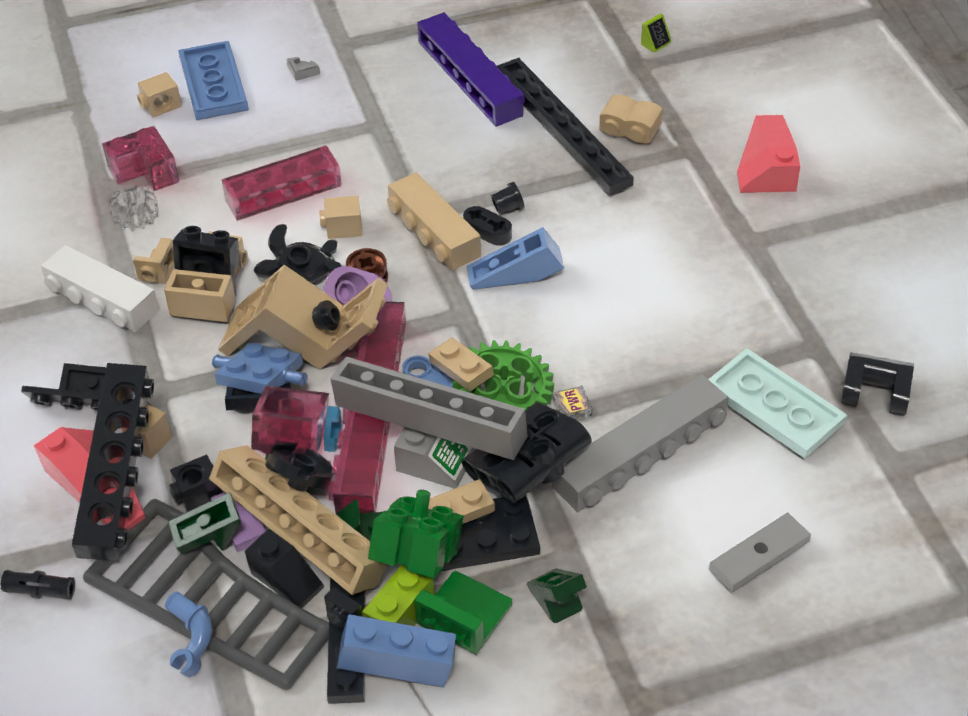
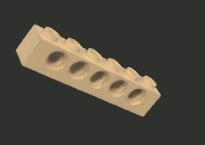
[209,445,387,595]

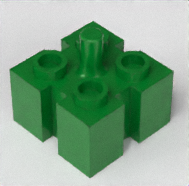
[368,489,464,578]

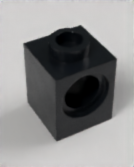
[168,454,223,512]

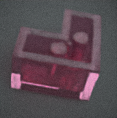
[102,126,179,191]

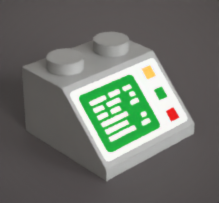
[394,427,475,489]

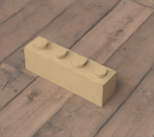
[387,172,481,271]

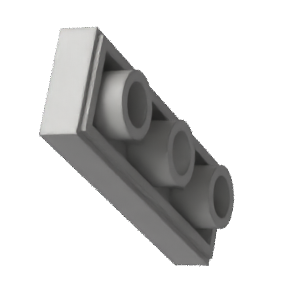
[709,512,811,592]

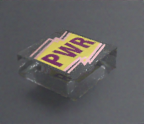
[552,386,593,420]

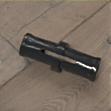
[0,570,75,599]

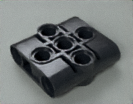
[461,402,592,504]

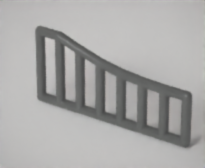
[83,499,329,690]

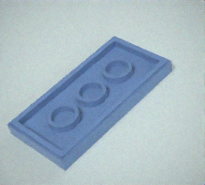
[178,41,249,120]

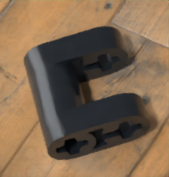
[841,352,914,415]

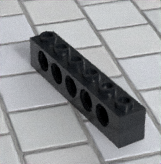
[72,363,154,561]

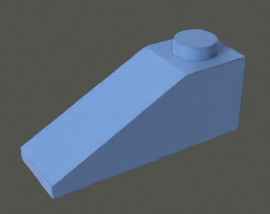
[467,227,564,290]

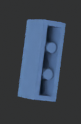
[337,614,456,688]

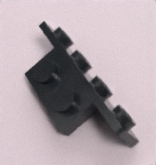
[21,363,152,411]

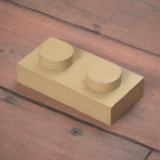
[428,337,494,392]
[428,479,495,524]

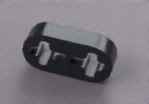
[463,206,512,246]

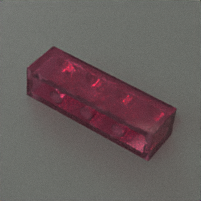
[221,145,342,221]

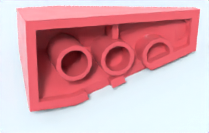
[737,115,800,193]
[33,427,146,531]

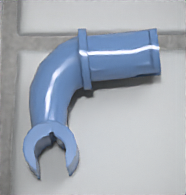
[165,591,213,677]

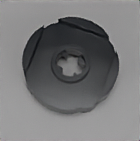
[265,441,334,492]

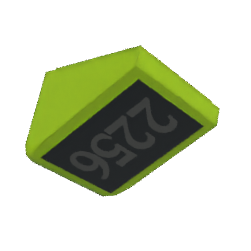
[641,13,671,52]

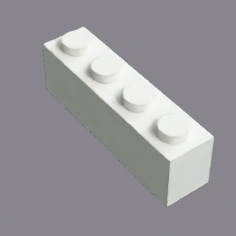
[41,245,159,332]

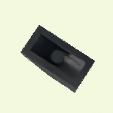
[244,529,324,608]

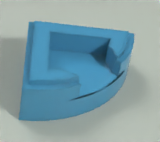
[324,406,343,452]

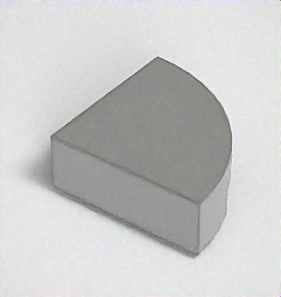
[287,57,320,81]

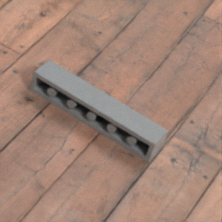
[330,357,528,460]
[552,374,728,513]

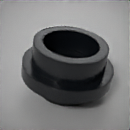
[312,300,341,332]

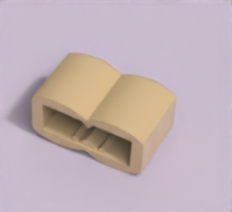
[599,95,663,144]

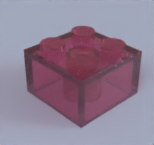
[251,386,329,454]

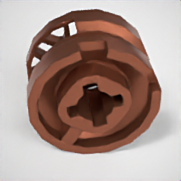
[346,248,388,283]

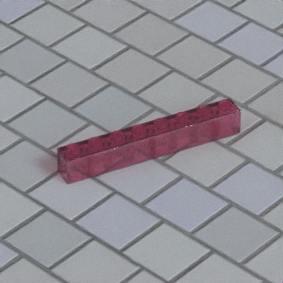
[328,301,406,514]

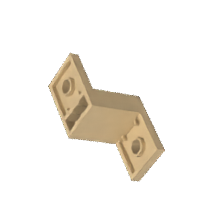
[218,265,388,370]

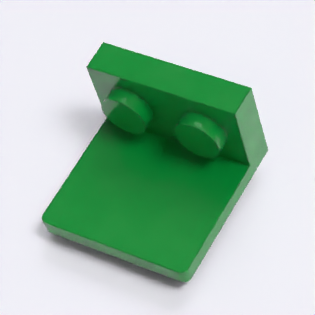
[414,571,512,655]

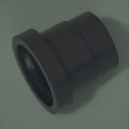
[491,182,525,215]

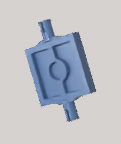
[212,343,308,395]

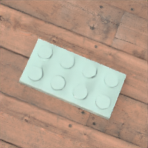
[709,348,847,459]

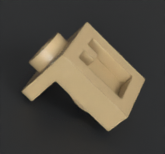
[133,238,174,284]

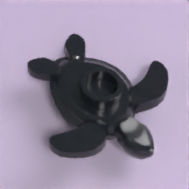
[253,224,342,283]

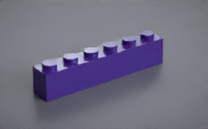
[417,12,525,127]

